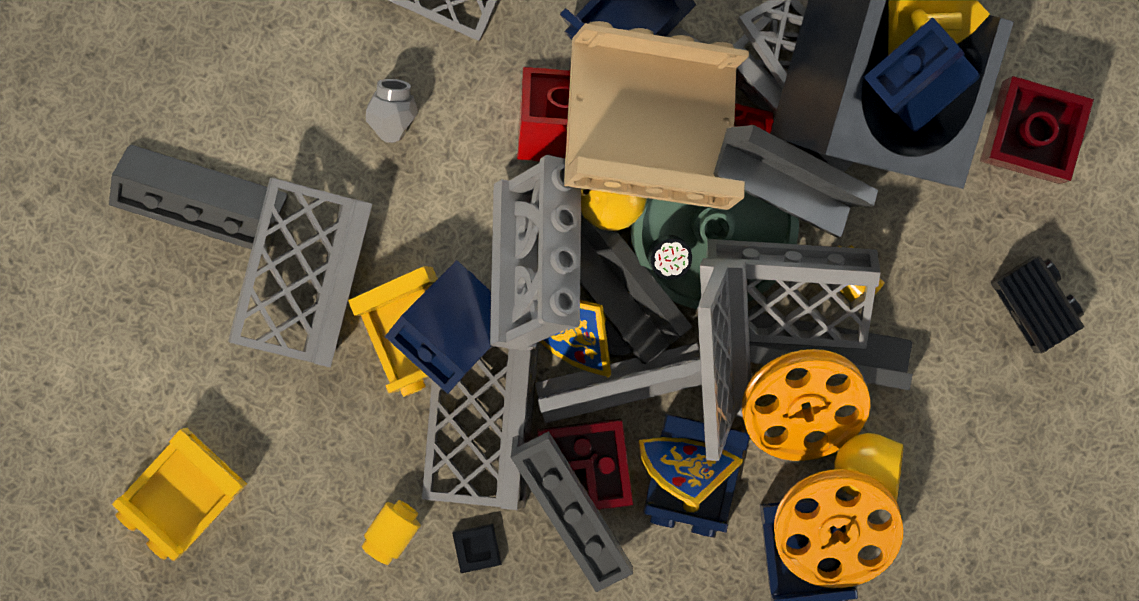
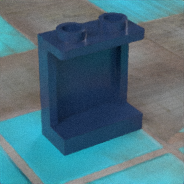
[560,0,696,40]
[864,17,980,132]
[385,260,492,394]
[643,414,750,538]
[760,495,858,601]

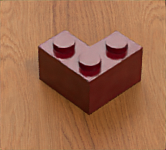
[538,418,633,510]

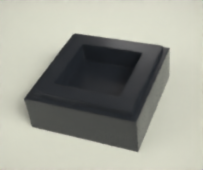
[452,523,502,574]

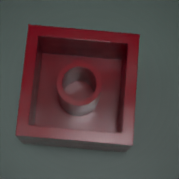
[980,76,1094,184]

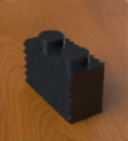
[991,255,1084,354]

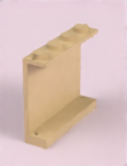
[564,21,749,210]

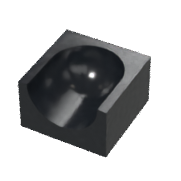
[770,0,1014,189]

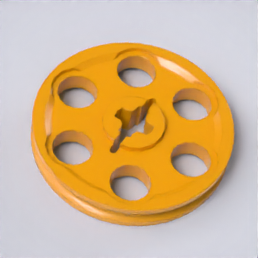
[742,349,870,461]
[774,469,903,588]

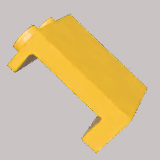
[348,266,438,397]
[112,427,247,561]

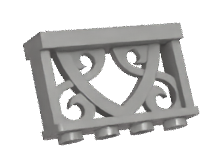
[490,155,581,351]

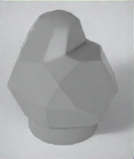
[366,79,418,143]

